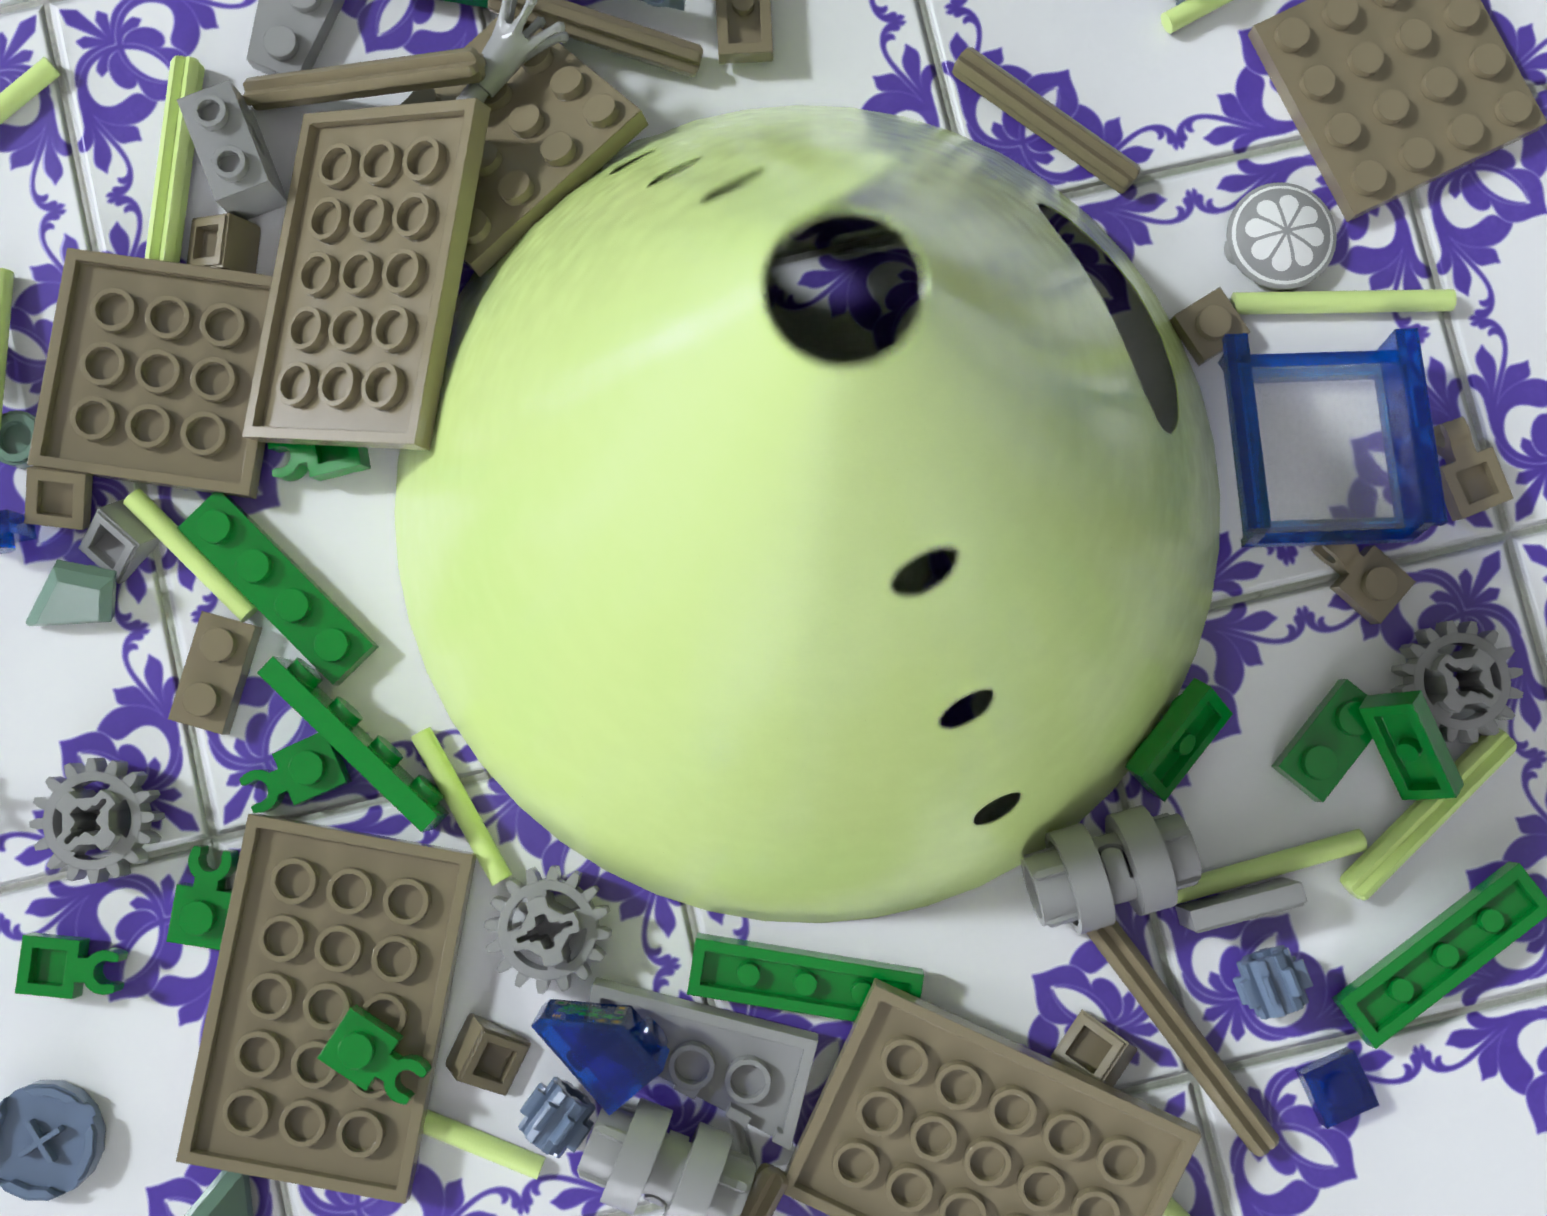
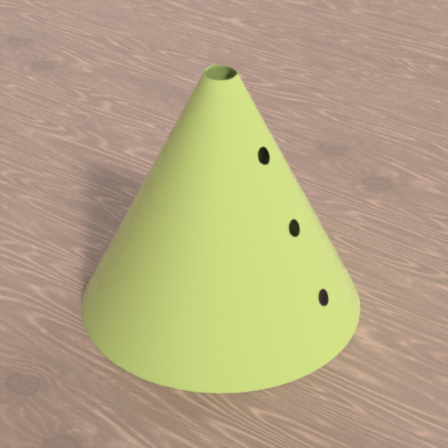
[394,105,1220,923]

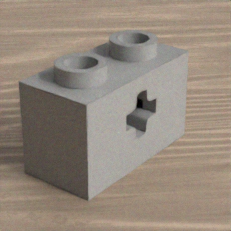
[177,80,287,220]

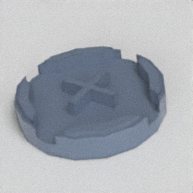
[0,1080,106,1201]

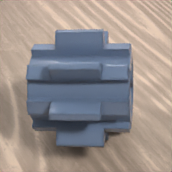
[1233,945,1313,1020]
[518,1076,596,1158]

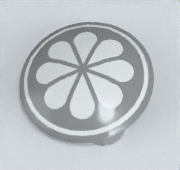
[1224,182,1337,292]

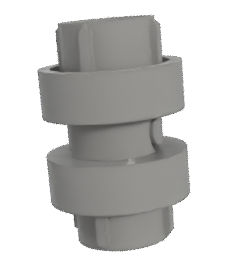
[1021,805,1201,935]
[577,1097,756,1216]

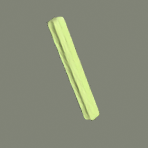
[145,55,205,263]
[1340,728,1517,901]

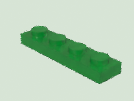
[178,492,379,686]
[257,656,449,832]
[1332,861,1547,1049]
[687,932,924,1022]

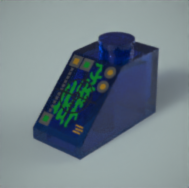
[531,999,670,1116]

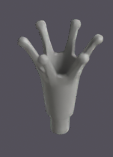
[456,0,569,103]

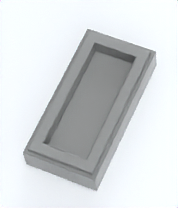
[1175,877,1307,933]

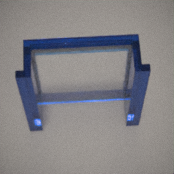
[1218,328,1448,548]

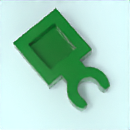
[268,443,371,482]
[239,733,352,813]
[166,845,239,950]
[15,932,128,999]
[317,1004,432,1105]

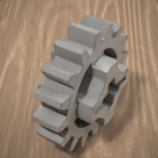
[1391,620,1523,743]
[29,758,165,884]
[484,865,612,994]

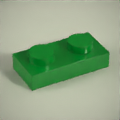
[1125,678,1233,802]
[1271,679,1373,802]
[1358,690,1464,800]

